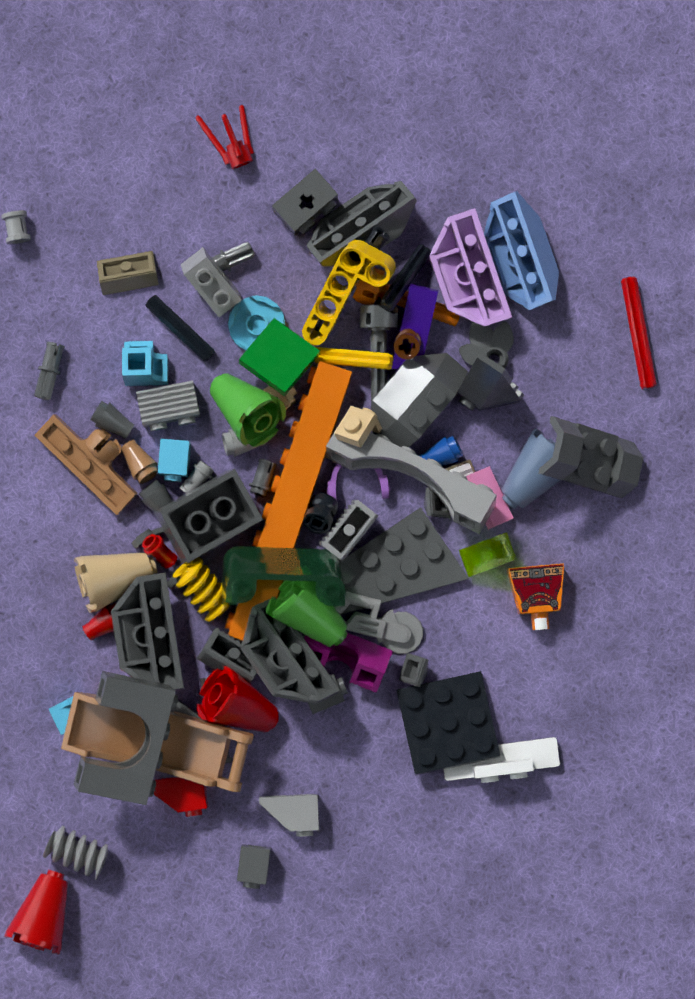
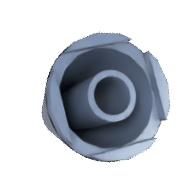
[501,428,561,509]

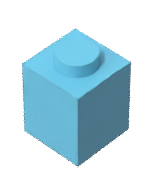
[158,439,191,482]

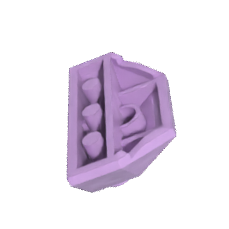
[429,208,512,327]

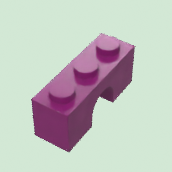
[304,633,393,693]

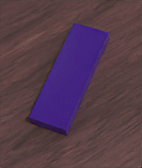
[392,284,439,370]

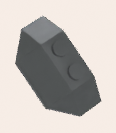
[307,181,417,266]
[371,353,468,447]
[111,573,184,689]
[241,597,340,704]

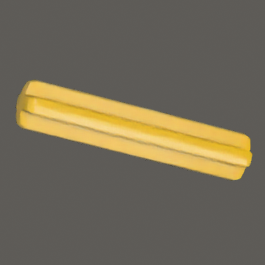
[314,347,394,370]

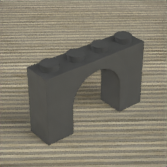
[73,671,178,805]

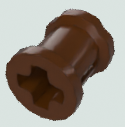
[394,328,421,360]

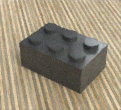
[154,469,263,563]

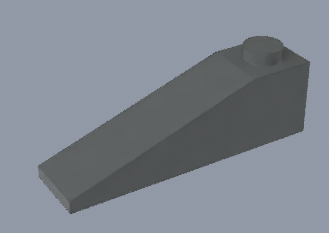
[456,353,524,411]

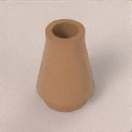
[121,440,158,484]

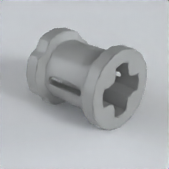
[1,210,31,244]

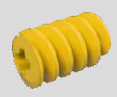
[172,557,232,622]

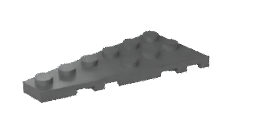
[315,507,469,615]

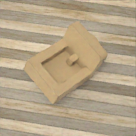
[334,406,382,448]

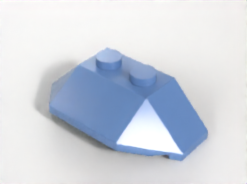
[484,191,559,310]

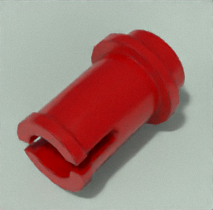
[142,534,178,569]

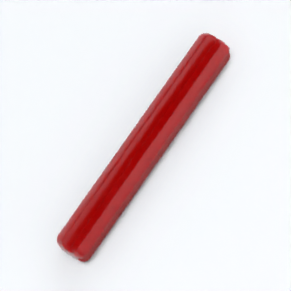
[621,276,657,389]

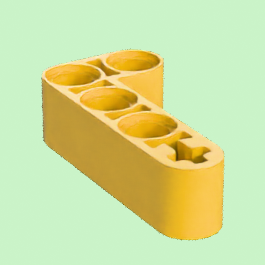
[302,240,396,345]

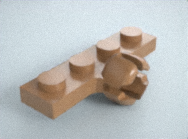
[34,414,138,515]

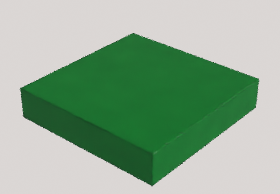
[239,318,320,397]

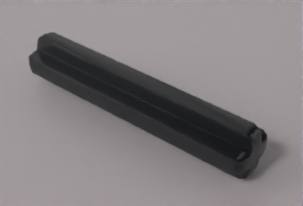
[380,244,431,312]
[145,295,215,362]

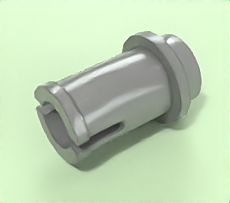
[179,460,214,494]

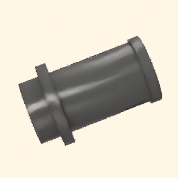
[249,459,277,497]

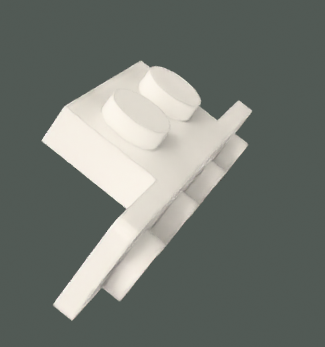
[444,737,560,783]

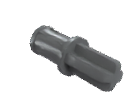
[212,242,255,271]
[34,342,65,400]

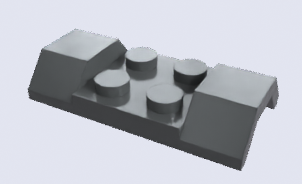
[538,416,644,498]

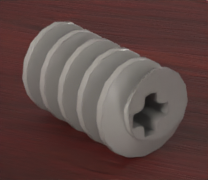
[43,825,108,880]

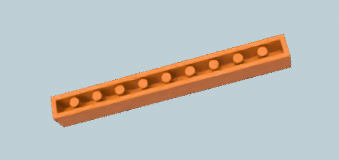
[225,361,352,640]

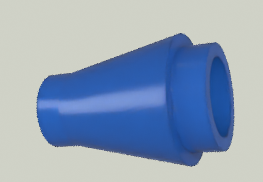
[419,435,463,466]

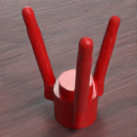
[195,105,254,169]

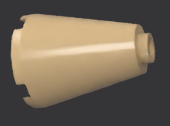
[74,553,157,613]

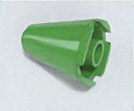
[210,373,286,447]
[266,569,347,647]

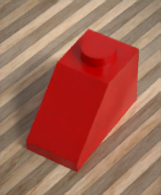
[154,776,208,817]

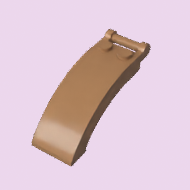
[61,692,254,792]

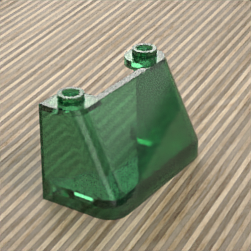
[221,546,346,608]

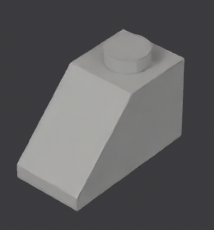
[259,794,319,837]

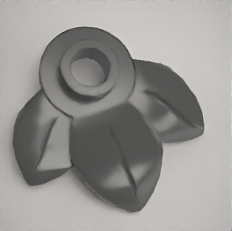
[459,321,514,368]

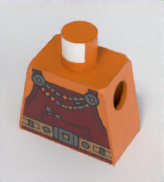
[507,563,564,631]

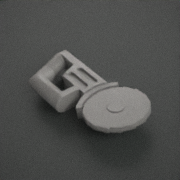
[334,591,423,654]

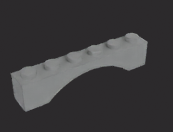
[326,420,497,534]

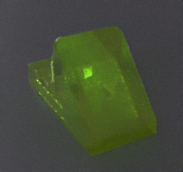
[459,532,517,577]

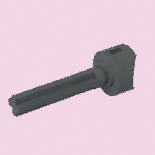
[360,305,398,410]

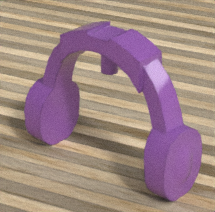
[327,464,390,501]

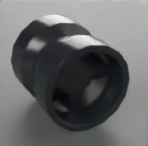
[303,493,338,534]

